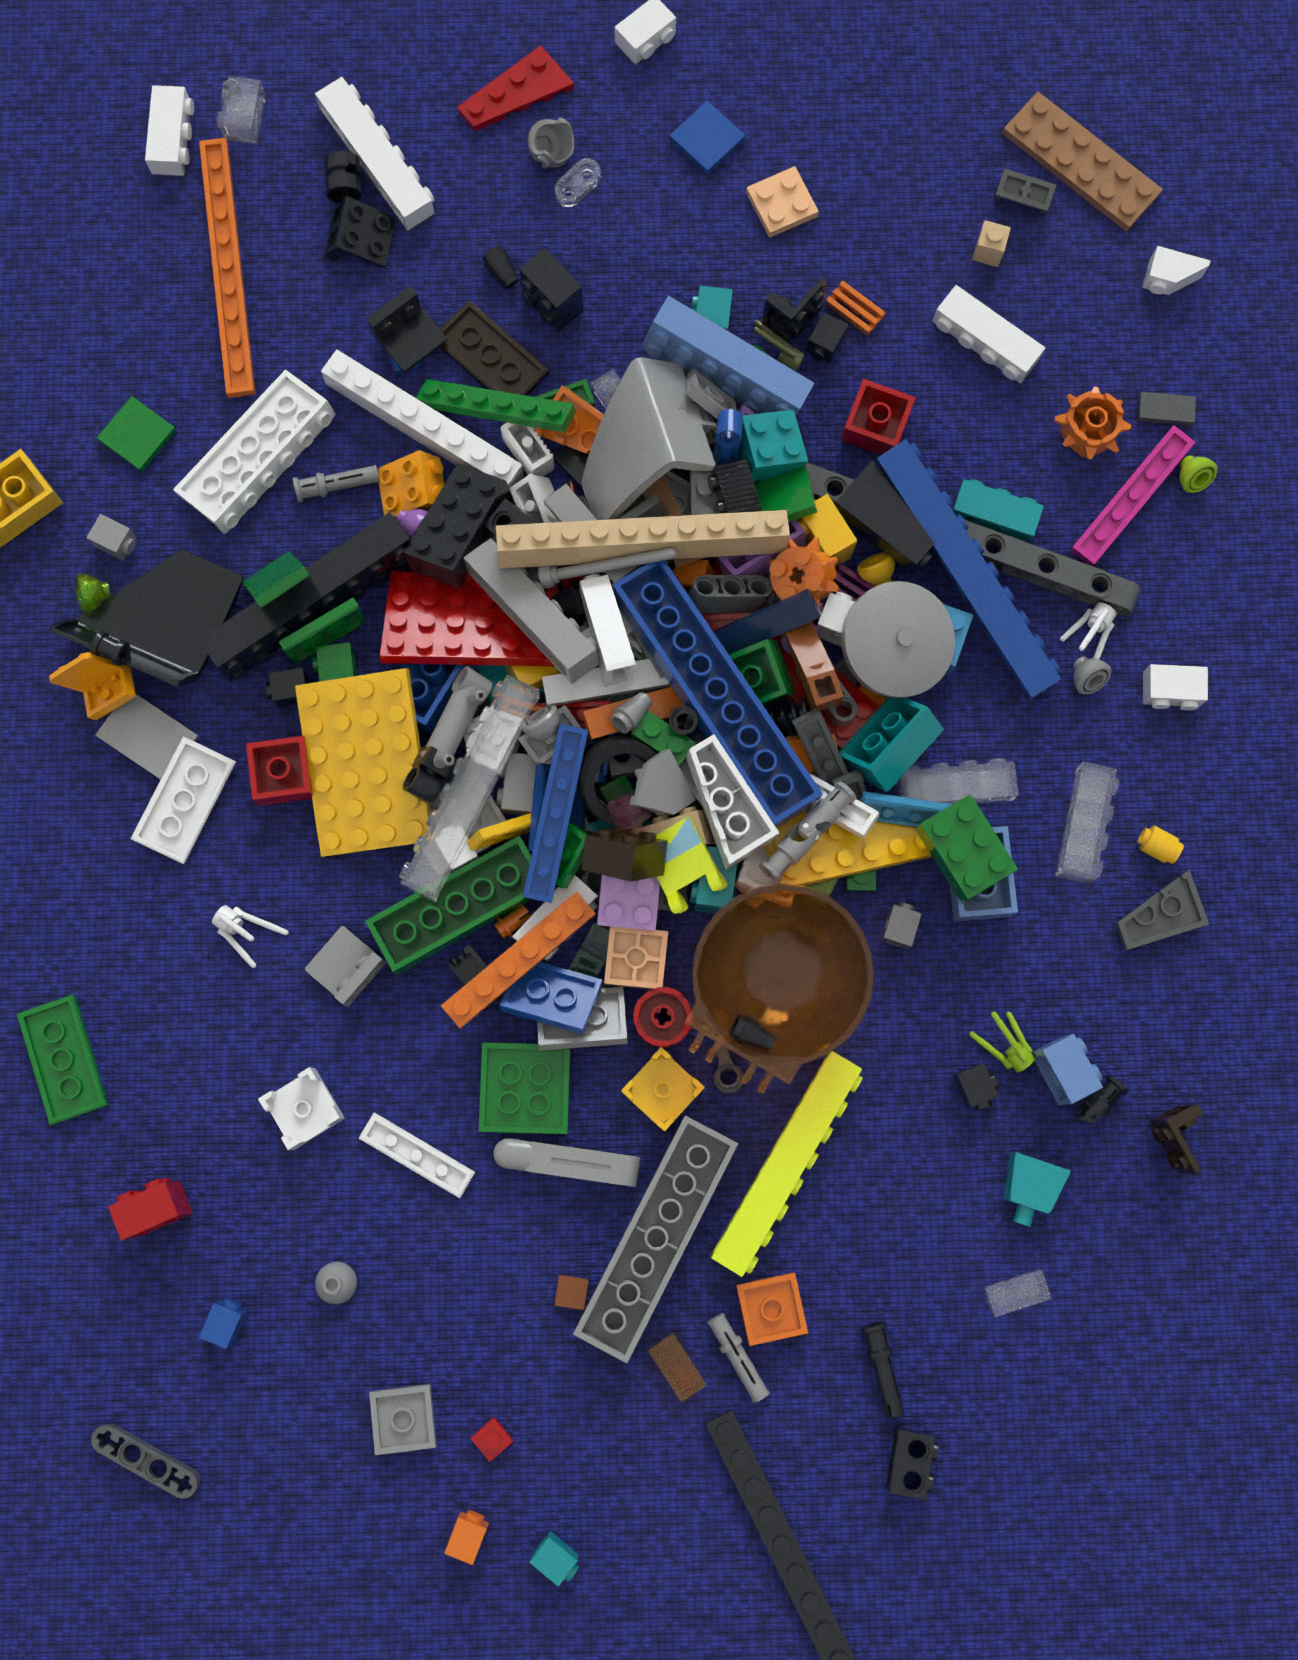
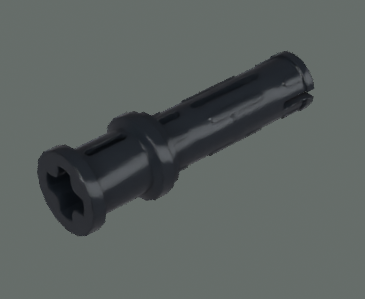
[860,1321,904,1418]

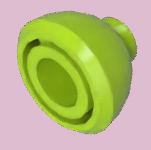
[1179,455,1218,493]

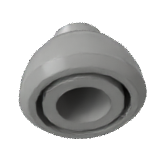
[1073,656,1112,694]
[522,705,561,744]
[315,1262,357,1304]

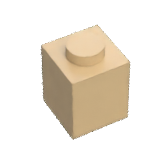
[972,220,1011,267]

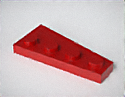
[457,45,574,132]

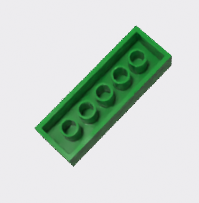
[365,835,533,975]

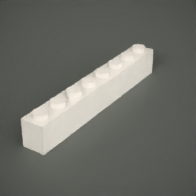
[321,349,524,495]

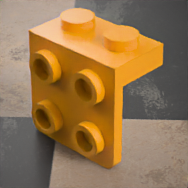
[378,450,444,519]
[49,652,136,720]

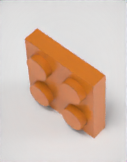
[736,1272,808,1346]

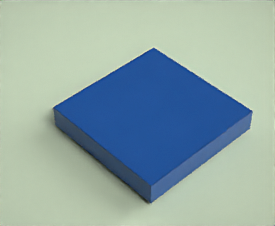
[669,101,745,175]

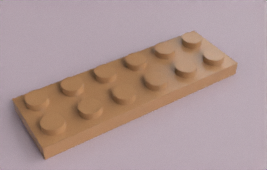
[1002,92,1163,232]

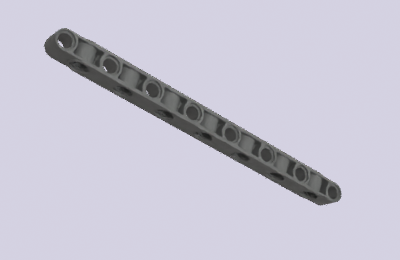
[755,463,1141,616]

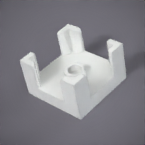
[258,1067,345,1150]

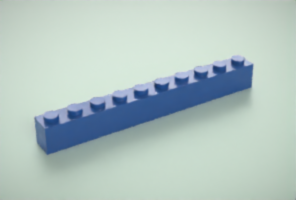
[876,439,1061,698]

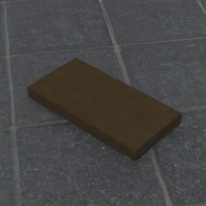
[439,300,549,396]

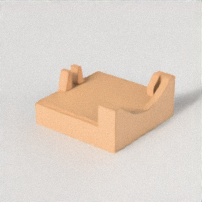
[604,926,668,990]

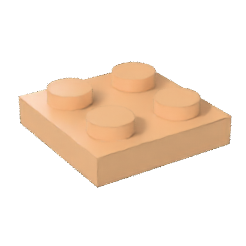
[746,166,819,238]

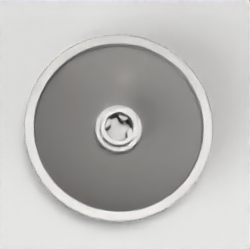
[841,581,955,698]

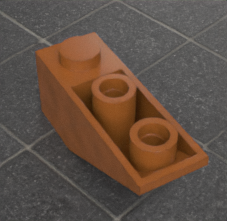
[785,623,844,711]

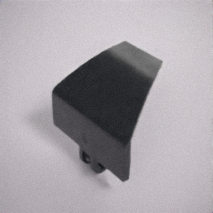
[50,549,244,687]

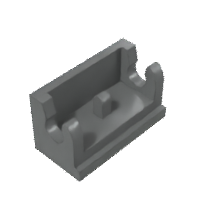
[994,168,1056,214]

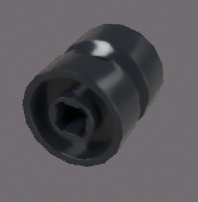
[324,151,362,203]

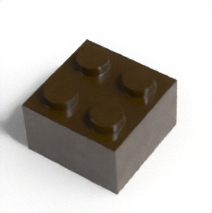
[582,826,667,882]

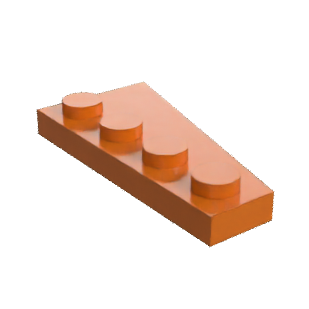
[535,386,604,454]

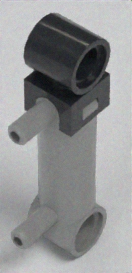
[402,666,492,804]

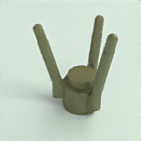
[754,320,805,372]

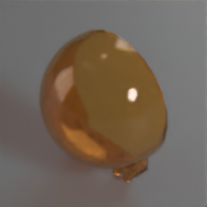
[684,883,874,1094]

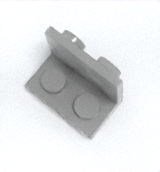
[305,926,387,1007]

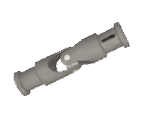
[759,781,857,883]

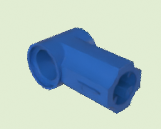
[713,409,743,464]

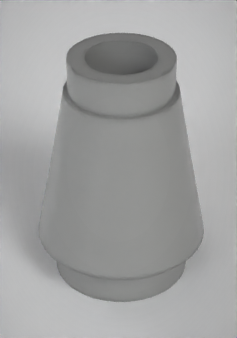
[610,692,652,734]

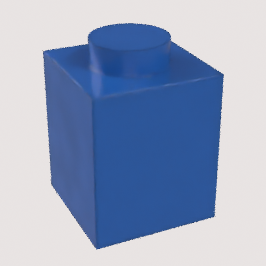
[199,1298,247,1349]

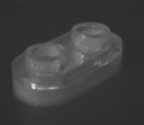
[555,158,601,207]

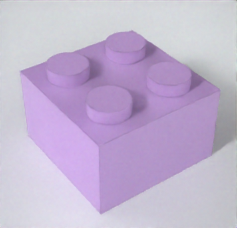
[597,875,660,931]

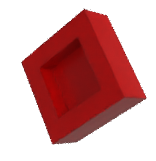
[470,1416,514,1462]

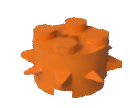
[1054,387,1131,460]
[768,537,839,609]

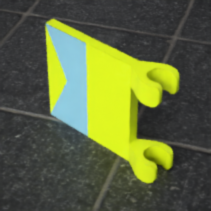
[656,816,727,914]

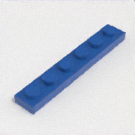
[523,724,588,903]

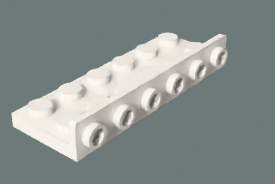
[173,369,335,534]

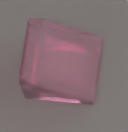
[607,791,650,829]

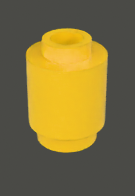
[1137,825,1184,864]

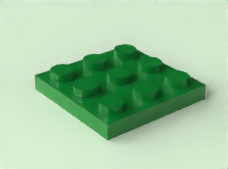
[479,1043,570,1134]

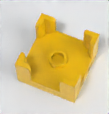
[621,1047,705,1132]

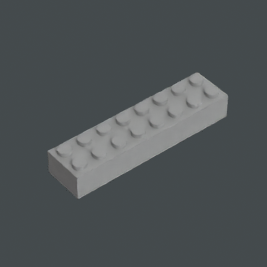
[573,1116,738,1363]

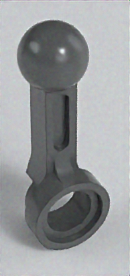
[704,1010,744,1095]

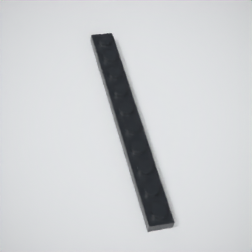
[705,1408,856,1660]

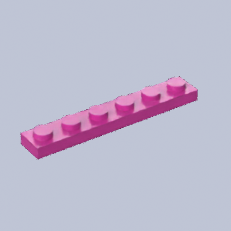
[1070,425,1195,566]

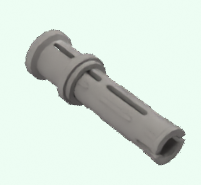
[293,465,380,503]

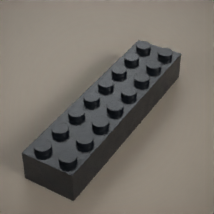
[199,512,410,681]

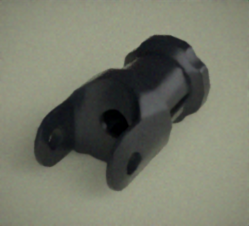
[1077,1074,1128,1124]

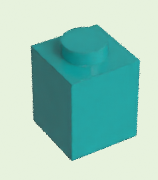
[529,1531,579,1587]

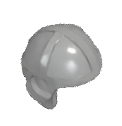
[528,117,574,168]

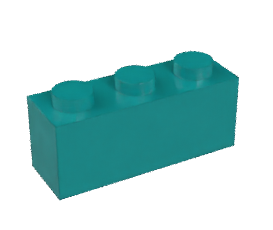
[952,479,1044,543]

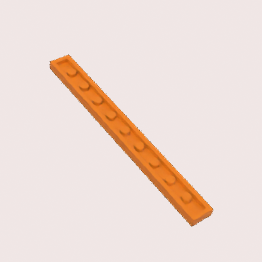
[199,138,256,398]

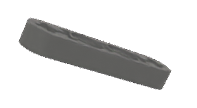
[91,1423,201,1499]

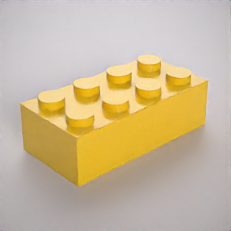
[0,449,63,548]

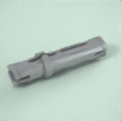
[707,1313,770,1403]

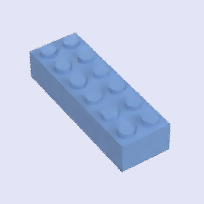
[641,296,814,416]

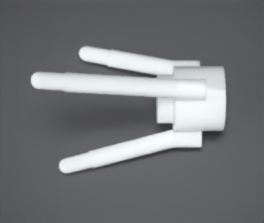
[1060,602,1117,659]
[212,905,289,968]

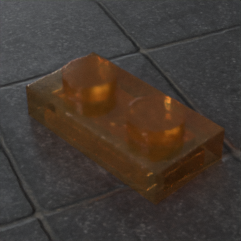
[648,1332,707,1402]

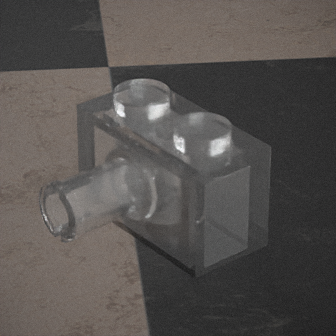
[217,76,266,144]

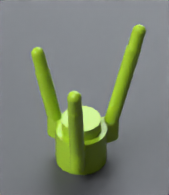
[969,1011,1036,1073]

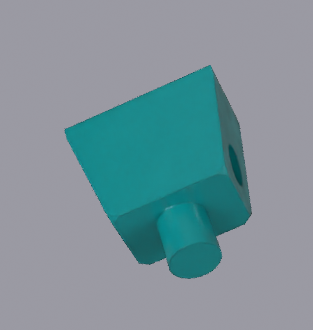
[1004,1152,1070,1227]

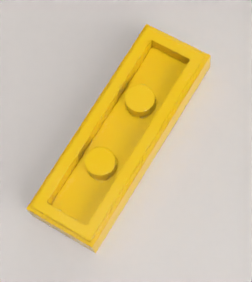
[467,813,532,851]

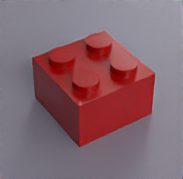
[841,379,916,455]
[246,736,313,806]
[108,1178,193,1241]

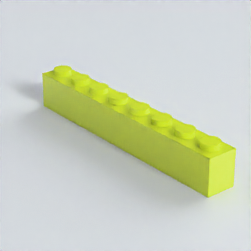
[710,1050,863,1277]

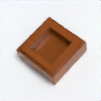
[554,1274,589,1310]

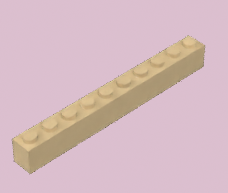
[496,510,790,569]

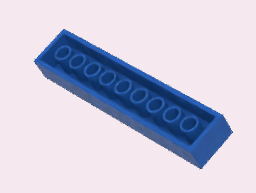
[612,560,823,828]

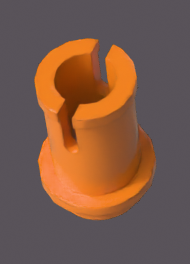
[494,905,531,939]

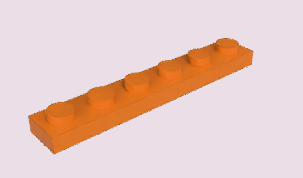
[441,891,596,1029]

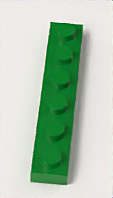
[416,379,576,433]

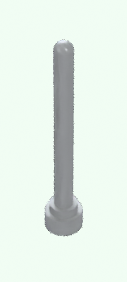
[538,547,677,589]

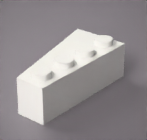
[686,734,779,871]

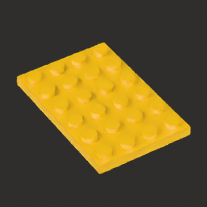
[295,668,434,857]

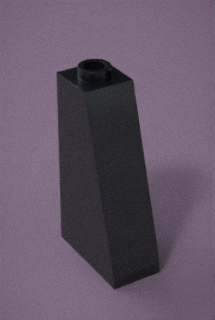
[835,461,934,573]

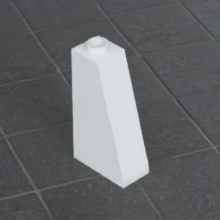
[579,574,636,687]

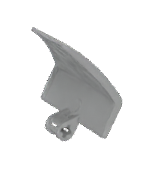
[581,357,717,520]

